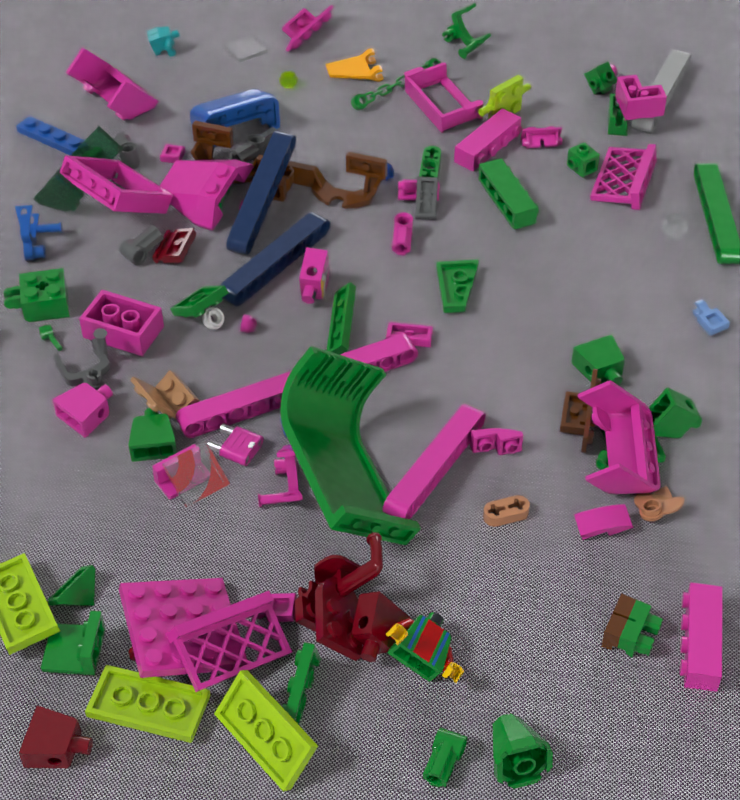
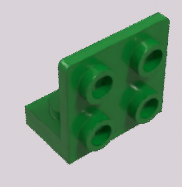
[41,611,106,675]

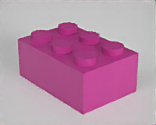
[79,290,164,357]

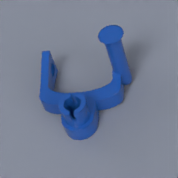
[15,205,63,261]

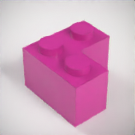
[615,75,667,120]

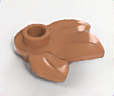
[634,486,685,521]

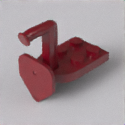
[314,532,383,661]

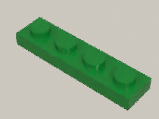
[326,282,356,355]

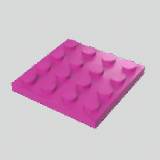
[119,578,247,678]

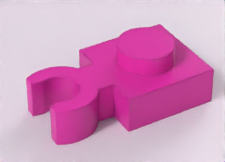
[251,593,297,622]

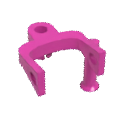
[258,445,303,507]

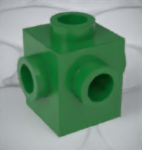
[584,61,617,94]
[567,142,600,177]

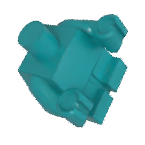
[147,26,180,57]

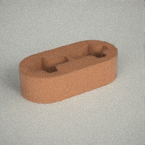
[483,495,530,527]

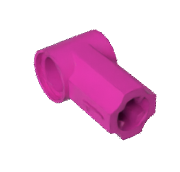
[392,212,413,256]

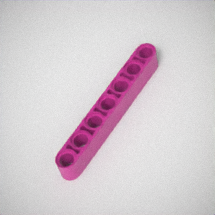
[383,404,486,519]

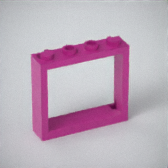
[59,155,173,214]

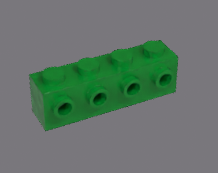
[478,158,539,230]

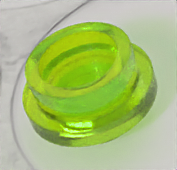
[279,71,298,88]

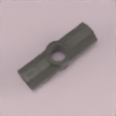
[230,127,278,163]

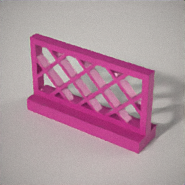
[590,144,657,210]
[166,591,292,692]

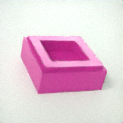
[160,144,185,163]

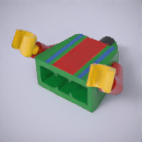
[386,612,464,684]

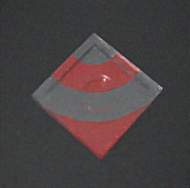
[162,441,230,508]

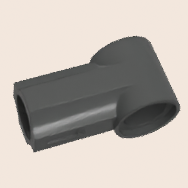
[113,132,140,169]
[119,224,164,265]

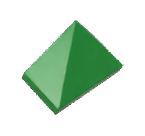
[47,565,96,606]

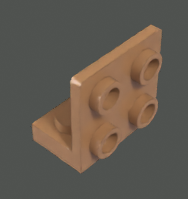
[130,370,200,419]

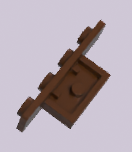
[559,369,601,453]

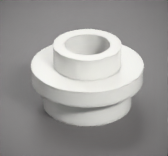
[202,307,224,330]

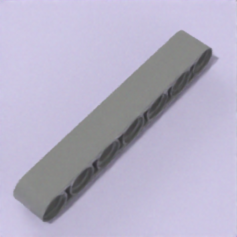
[632,49,691,133]

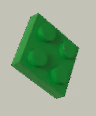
[170,285,228,318]

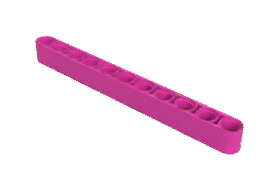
[176,334,418,438]

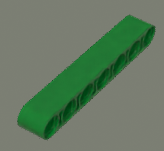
[694,163,740,264]

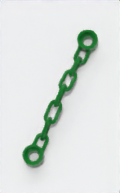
[351,58,441,111]

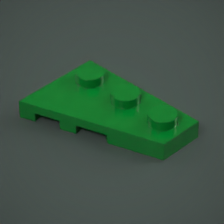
[436,259,479,313]
[282,642,321,725]

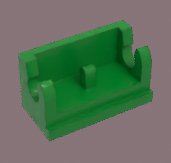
[607,93,628,136]

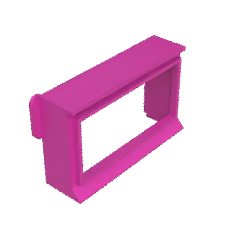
[404,62,483,133]

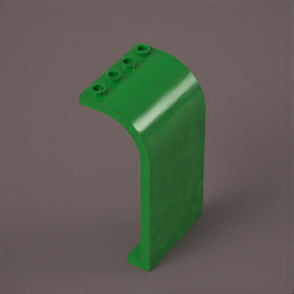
[280,346,421,545]

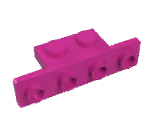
[282,5,334,52]

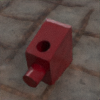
[352,591,411,662]
[19,706,93,768]

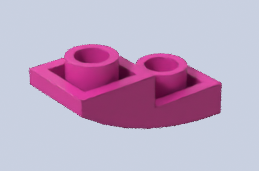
[470,428,523,456]
[574,504,633,540]

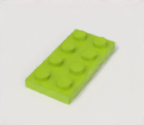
[0,553,60,655]
[85,665,211,743]
[214,670,318,792]

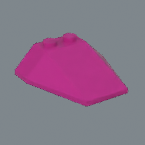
[160,159,254,231]

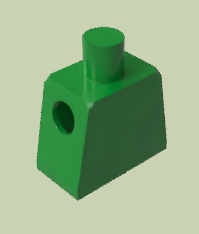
[571,334,625,385]
[649,387,702,438]
[128,408,177,462]

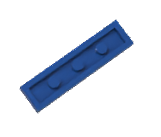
[16,116,90,156]

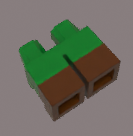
[601,593,663,657]

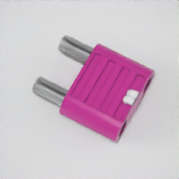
[207,424,264,466]

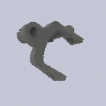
[54,328,110,390]

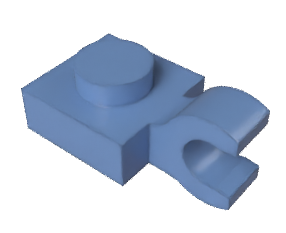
[692,299,730,336]

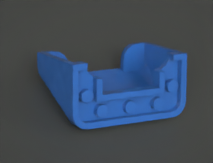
[190,89,280,147]

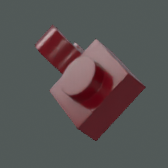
[295,580,318,632]

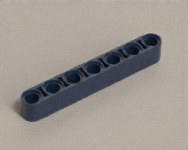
[226,131,296,255]
[220,212,331,307]

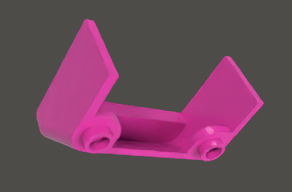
[65,47,159,121]
[578,380,661,494]

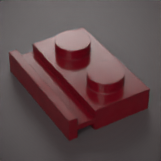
[152,228,197,264]

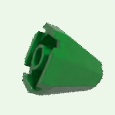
[492,713,553,789]

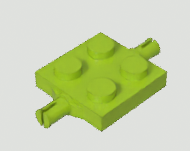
[478,74,531,119]

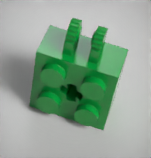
[3,268,70,322]

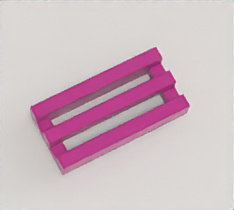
[386,322,433,347]

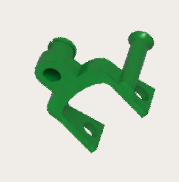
[442,3,491,59]

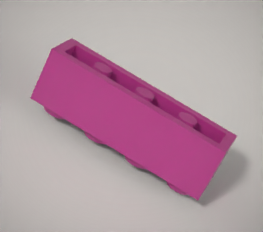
[454,108,522,172]
[679,582,723,692]

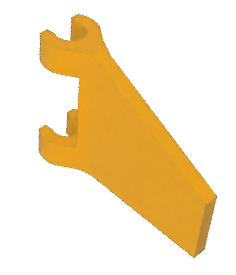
[325,48,384,82]

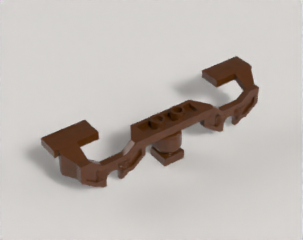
[191,121,387,209]

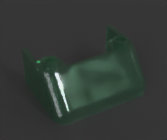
[33,126,123,212]

